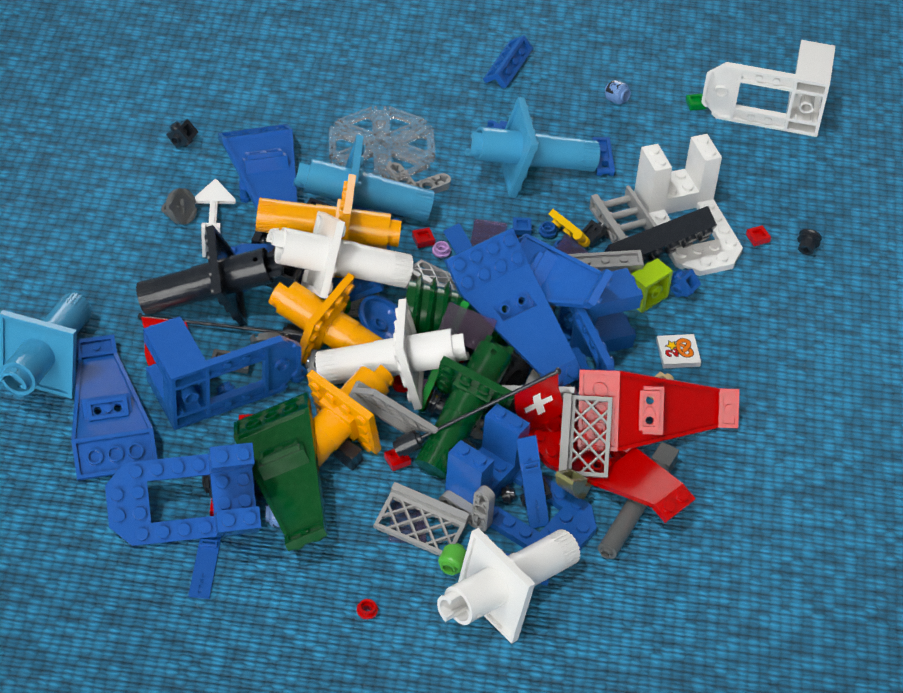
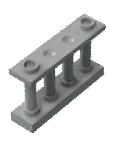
[589,185,657,243]

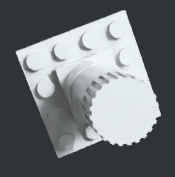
[266,211,413,298]
[315,298,470,410]
[437,528,580,644]

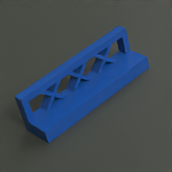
[483,35,533,88]

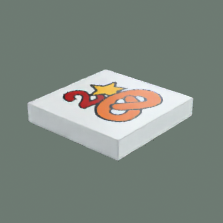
[656,334,701,369]

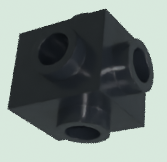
[166,118,198,148]

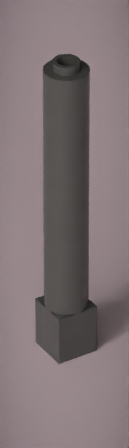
[598,442,679,559]

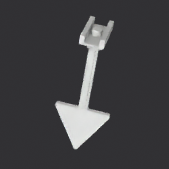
[195,179,236,257]

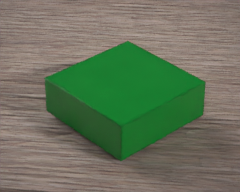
[685,94,706,111]

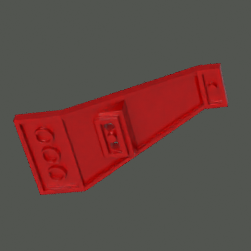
[577,369,740,451]
[529,413,696,523]

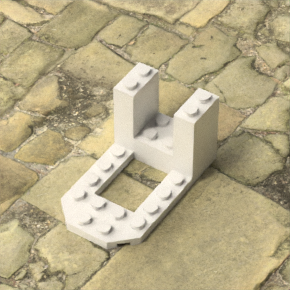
[701,40,835,137]
[634,134,743,276]

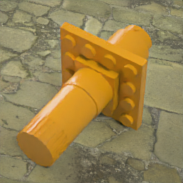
[255,174,402,278]
[268,273,397,379]
[307,365,394,467]

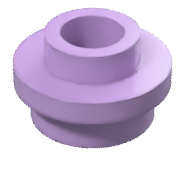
[432,241,451,258]

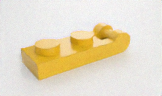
[549,209,590,248]

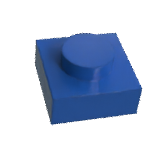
[513,217,532,235]

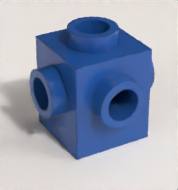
[670,269,701,297]

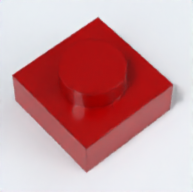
[746,225,771,246]
[412,227,435,248]
[384,449,411,471]

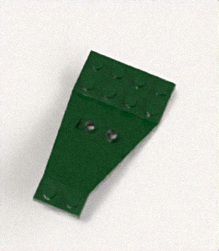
[234,392,327,551]

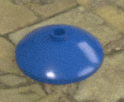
[358,295,398,339]

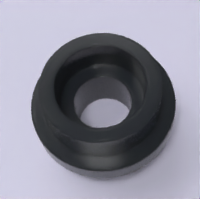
[501,484,516,505]

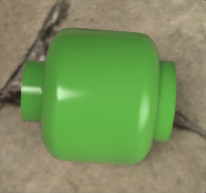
[438,543,466,575]

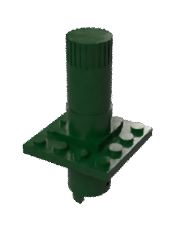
[415,334,514,479]

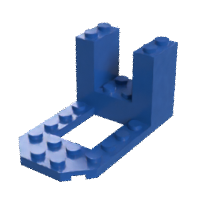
[558,268,643,370]
[143,316,302,430]
[445,404,597,550]
[105,443,261,546]

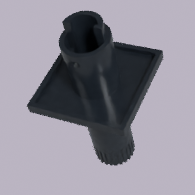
[136,225,284,326]

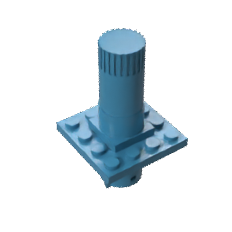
[465,97,600,198]
[293,135,434,222]
[0,293,92,399]

